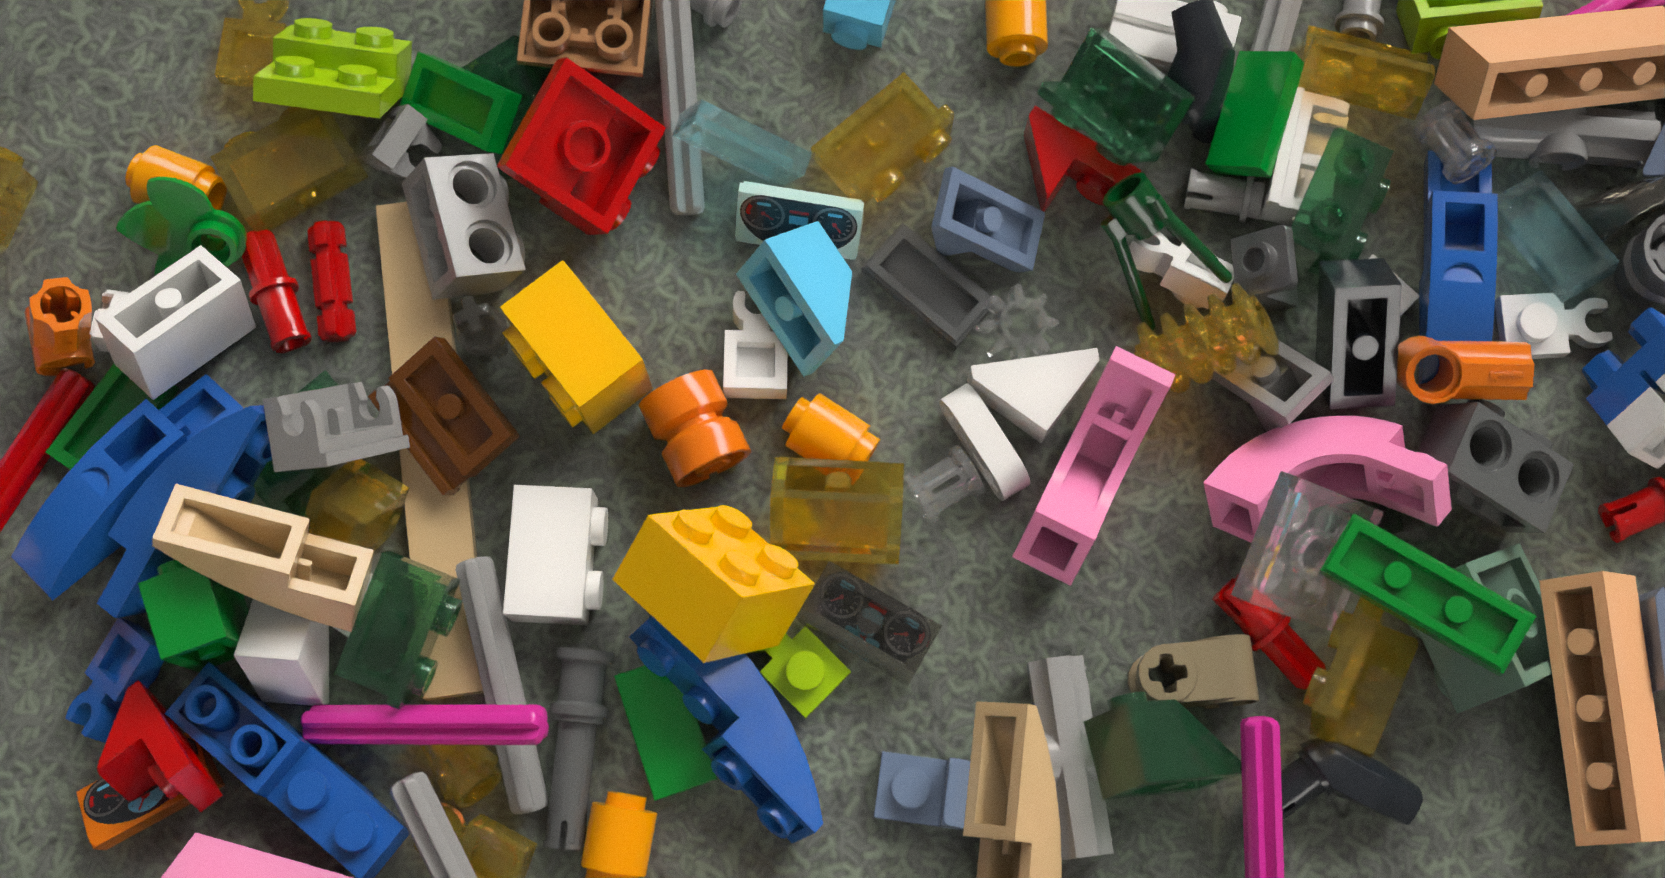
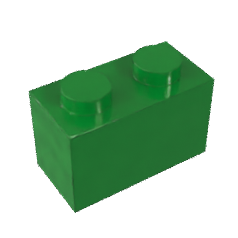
[138,560,249,672]

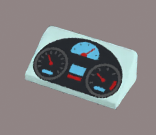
[735,181,864,260]

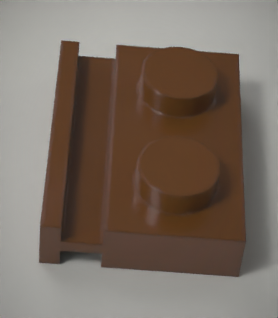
[368,336,520,495]

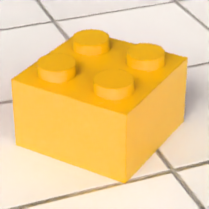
[500,260,653,434]
[612,505,815,663]

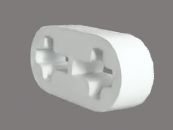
[939,383,1031,501]

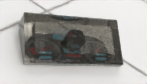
[796,561,942,687]

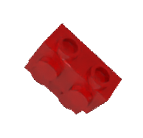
[496,57,666,235]

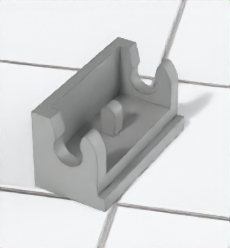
[263,382,410,472]

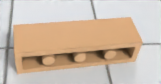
[1434,6,1665,120]
[1539,571,1665,847]

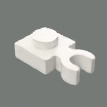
[1129,232,1234,313]
[723,291,788,399]
[1495,292,1613,359]

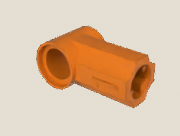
[24,277,95,376]
[1396,336,1534,404]

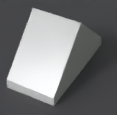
[967,348,1099,443]
[234,599,329,706]

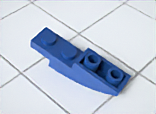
[1419,150,1498,384]
[11,374,244,601]
[96,405,272,619]
[629,615,823,844]
[165,662,410,878]

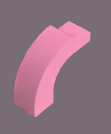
[1012,346,1175,586]
[1203,416,1452,549]

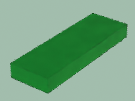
[1319,513,1536,676]

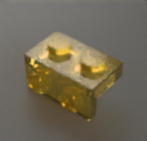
[1298,25,1435,120]
[811,72,955,205]
[1303,597,1419,757]

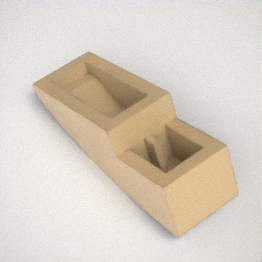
[152,484,374,632]
[963,702,1062,878]

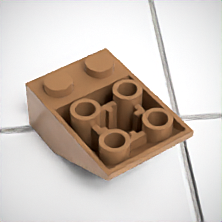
[517,0,654,77]

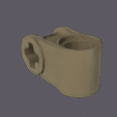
[1127,634,1260,710]

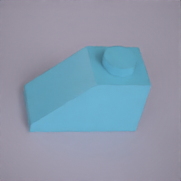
[736,221,852,377]

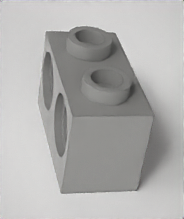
[402,153,526,300]

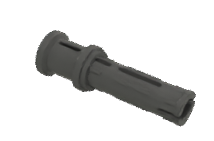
[543,647,615,851]

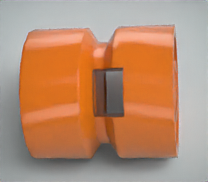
[638,369,751,487]

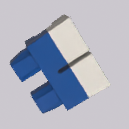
[1582,308,1665,469]

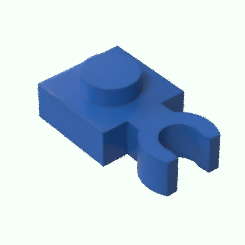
[65,618,164,743]

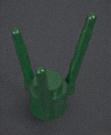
[1100,172,1232,332]

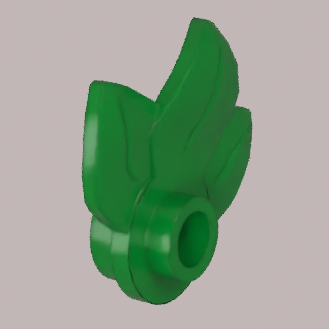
[116,177,247,276]

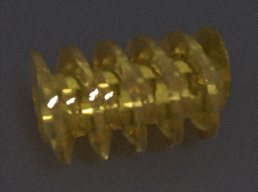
[1134,282,1279,399]

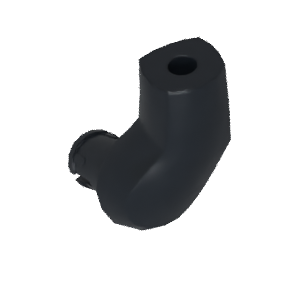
[1164,0,1235,143]
[1281,738,1423,825]

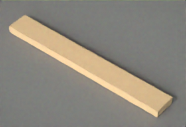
[376,202,484,701]

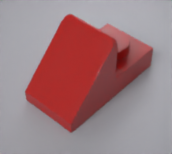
[1024,105,1142,212]
[97,680,223,812]

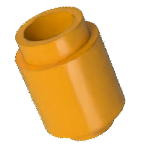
[985,0,1048,67]
[125,145,227,210]
[782,393,881,482]
[580,791,657,878]

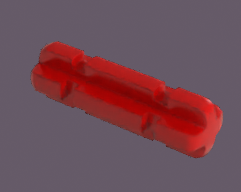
[307,220,357,342]

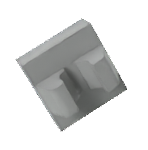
[358,104,442,180]

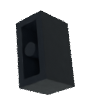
[1315,258,1402,409]

